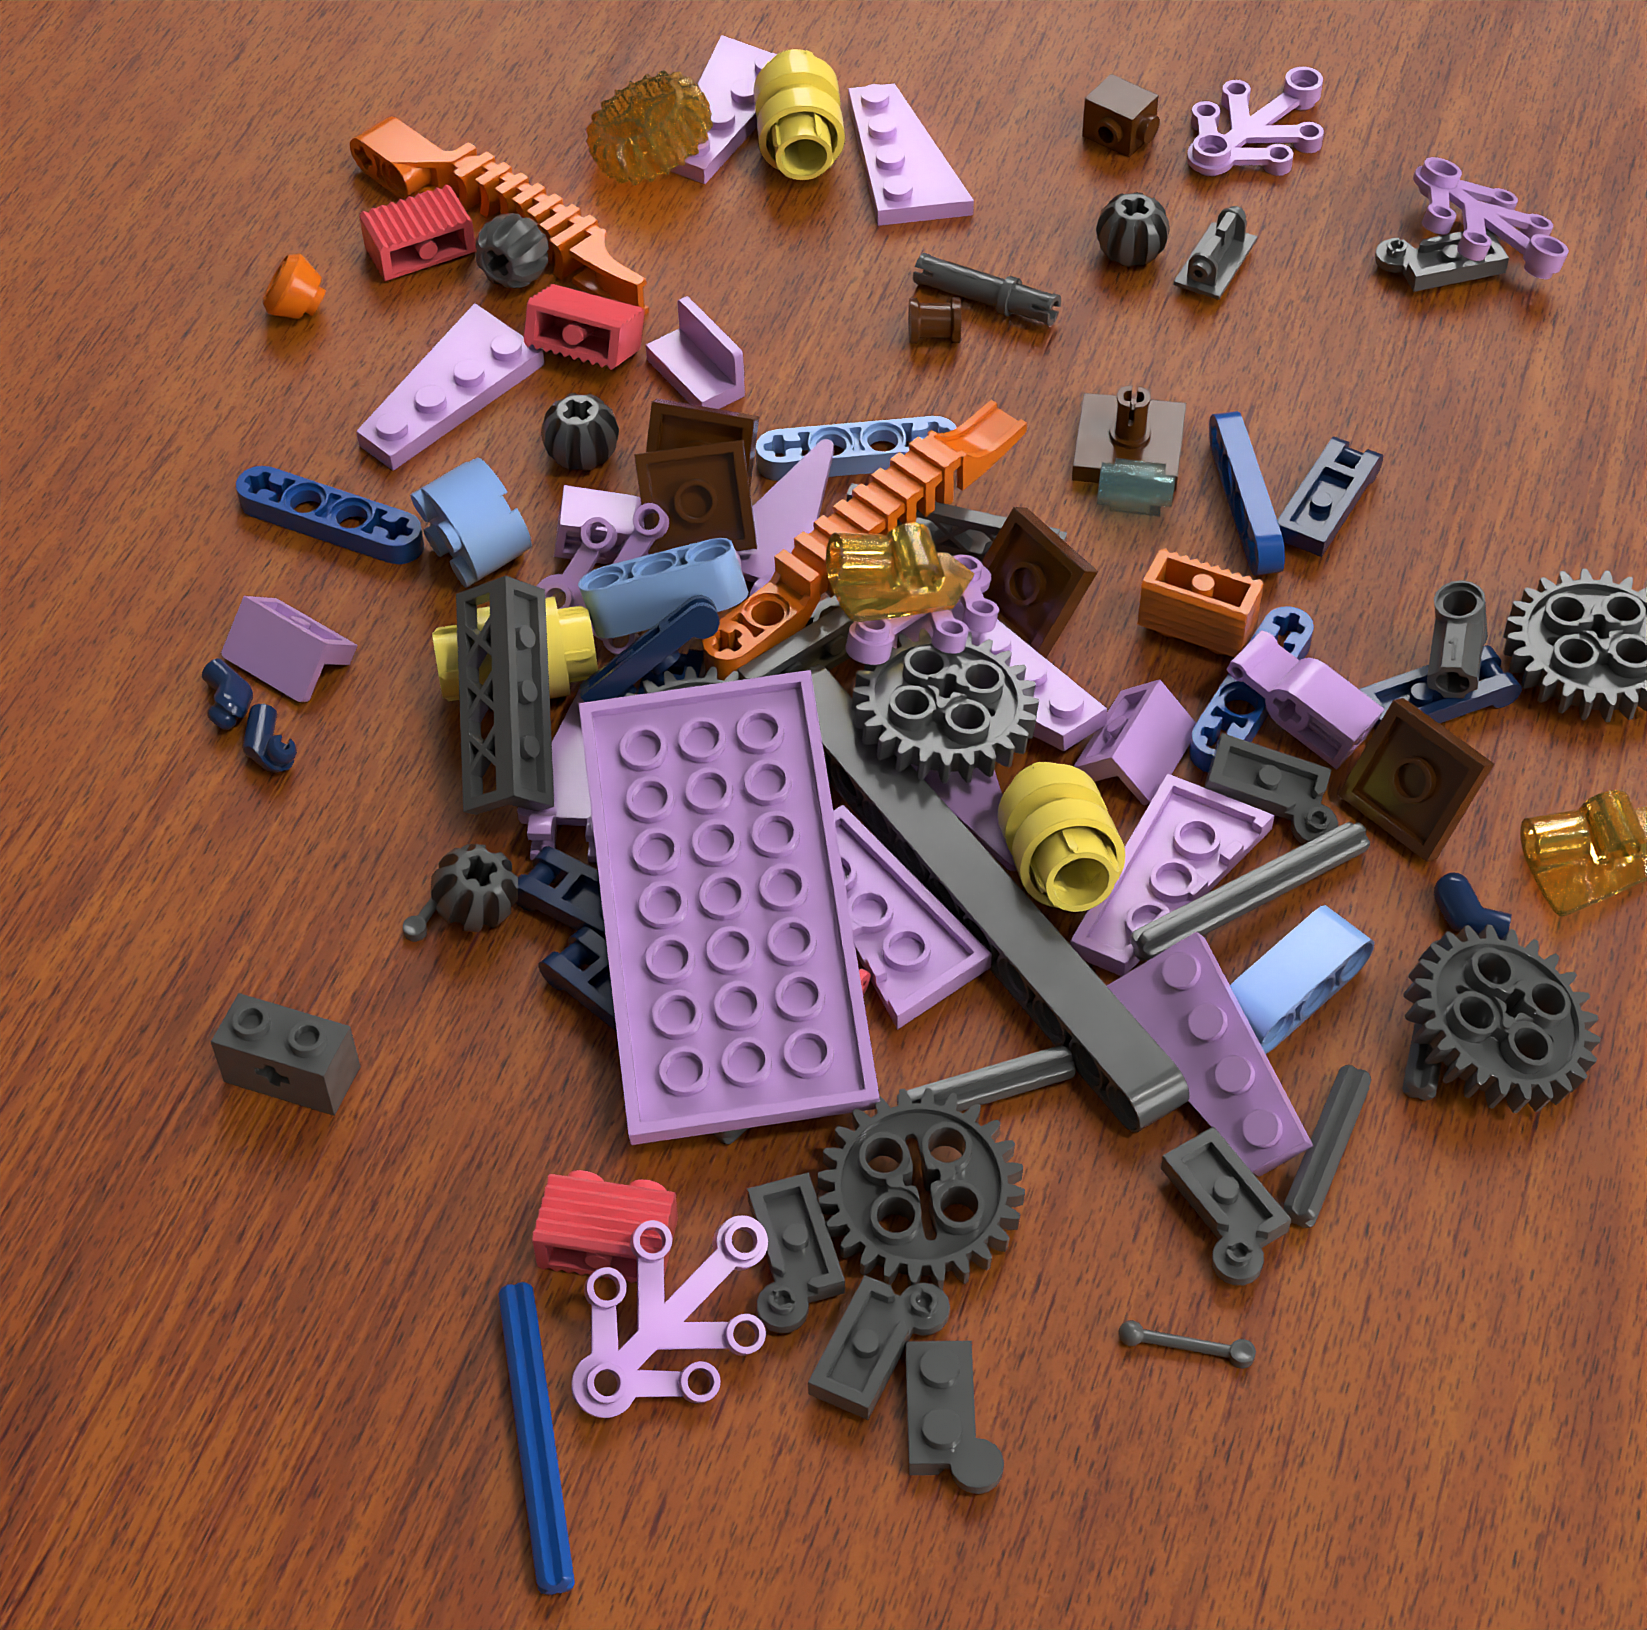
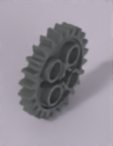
[1503,569,1647,722]
[851,629,1039,783]
[1403,924,1601,1113]
[818,1088,1025,1290]

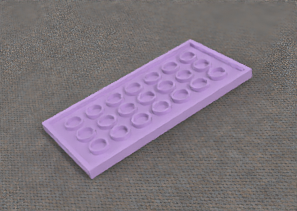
[579,670,880,1145]

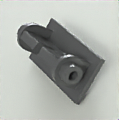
[1173,206,1258,300]

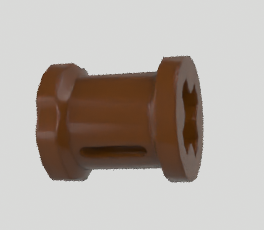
[908,297,962,344]

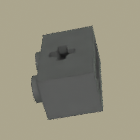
[211,993,361,1116]

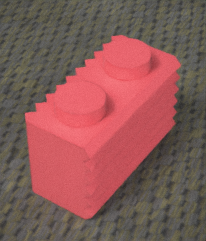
[359,184,476,282]
[524,284,645,370]
[532,1170,678,1283]

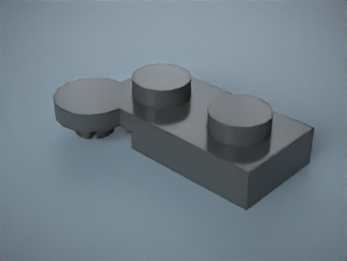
[1375,227,1509,292]
[1204,733,1338,845]
[1161,1126,1291,1285]
[747,1172,845,1333]
[808,1275,950,1420]
[905,1341,1004,1494]

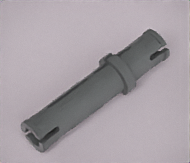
[913,253,1061,326]

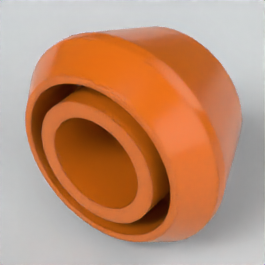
[262,253,326,319]

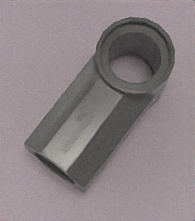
[1427,580,1488,698]

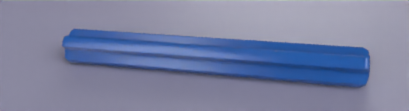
[498,1282,575,1595]

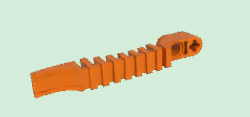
[350,116,649,316]
[702,399,1027,681]

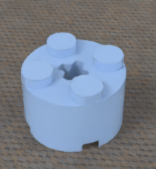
[410,457,532,588]

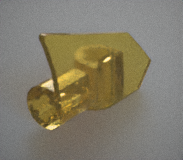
[826,523,975,622]
[1520,790,1647,916]

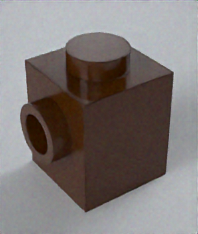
[1082,74,1160,158]

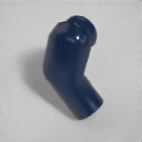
[201,658,253,730]
[242,704,297,773]
[1434,872,1512,940]

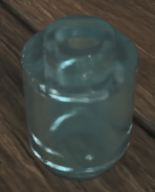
[1097,458,1176,517]

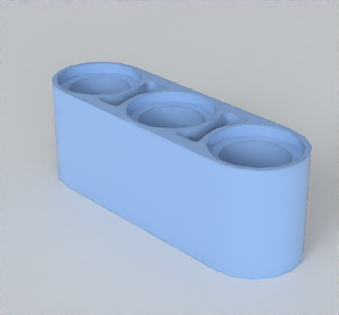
[578,538,749,639]
[1230,905,1374,1054]

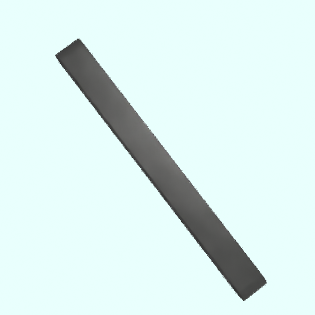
[805,664,1190,1133]

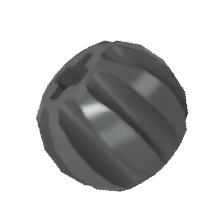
[1096,192,1170,267]
[475,213,549,289]
[541,393,619,472]
[431,844,518,932]

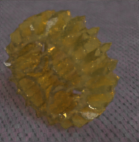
[586,70,713,185]

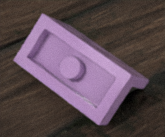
[646,296,745,409]
[221,596,358,702]
[1074,679,1196,805]

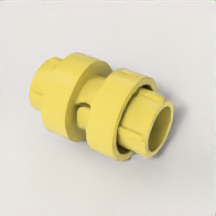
[753,49,845,180]
[432,596,598,701]
[998,762,1125,912]

